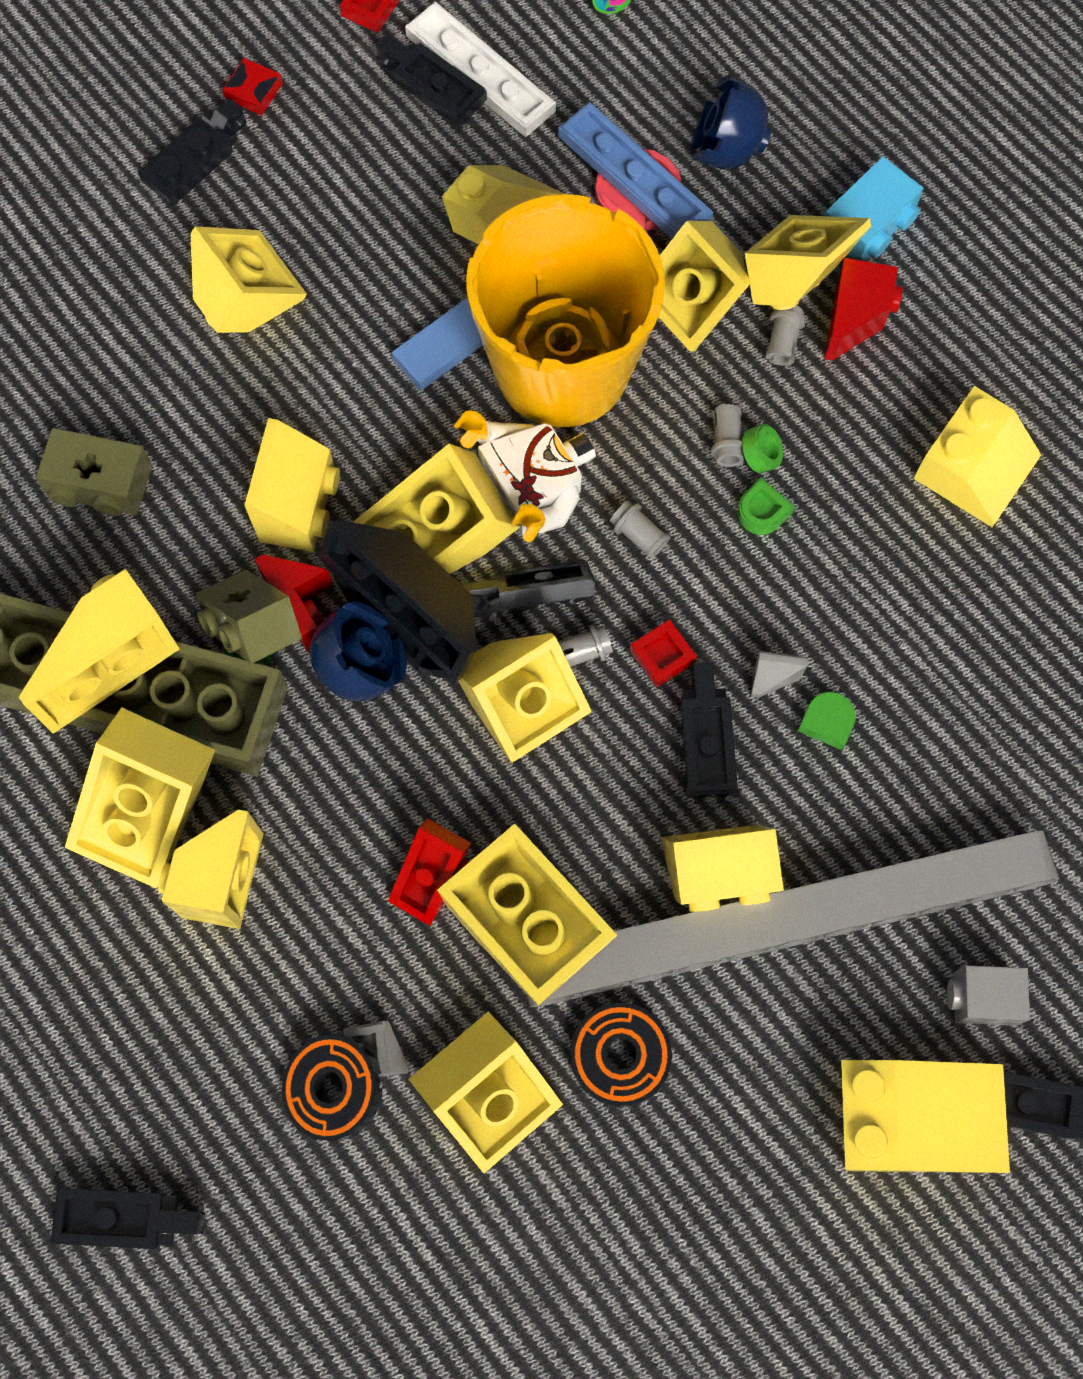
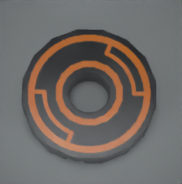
[570,1002,672,1108]
[281,1035,383,1141]

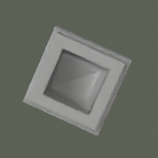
[751,651,808,697]
[343,1021,408,1077]

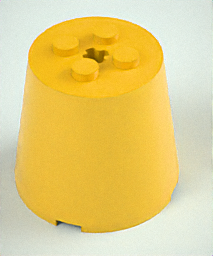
[466,194,665,427]

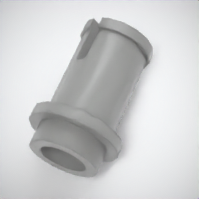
[765,306,806,366]
[711,404,744,467]
[610,501,671,559]
[558,624,613,667]

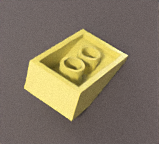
[353,444,521,574]
[19,569,180,734]
[65,708,215,888]
[437,824,617,1006]
[841,1060,1010,1173]

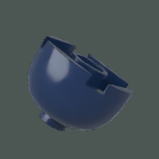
[691,75,771,170]
[309,601,407,701]

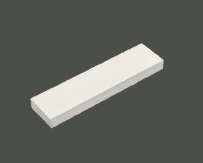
[405,2,556,138]

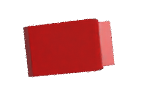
[254,555,333,652]
[388,818,471,926]

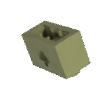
[36,428,152,516]
[196,570,302,664]

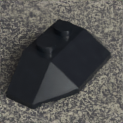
[318,520,477,683]

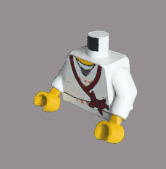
[454,410,596,542]

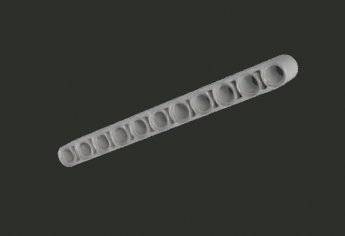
[527,831,1059,1007]

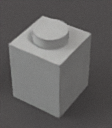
[947,966,1030,1026]

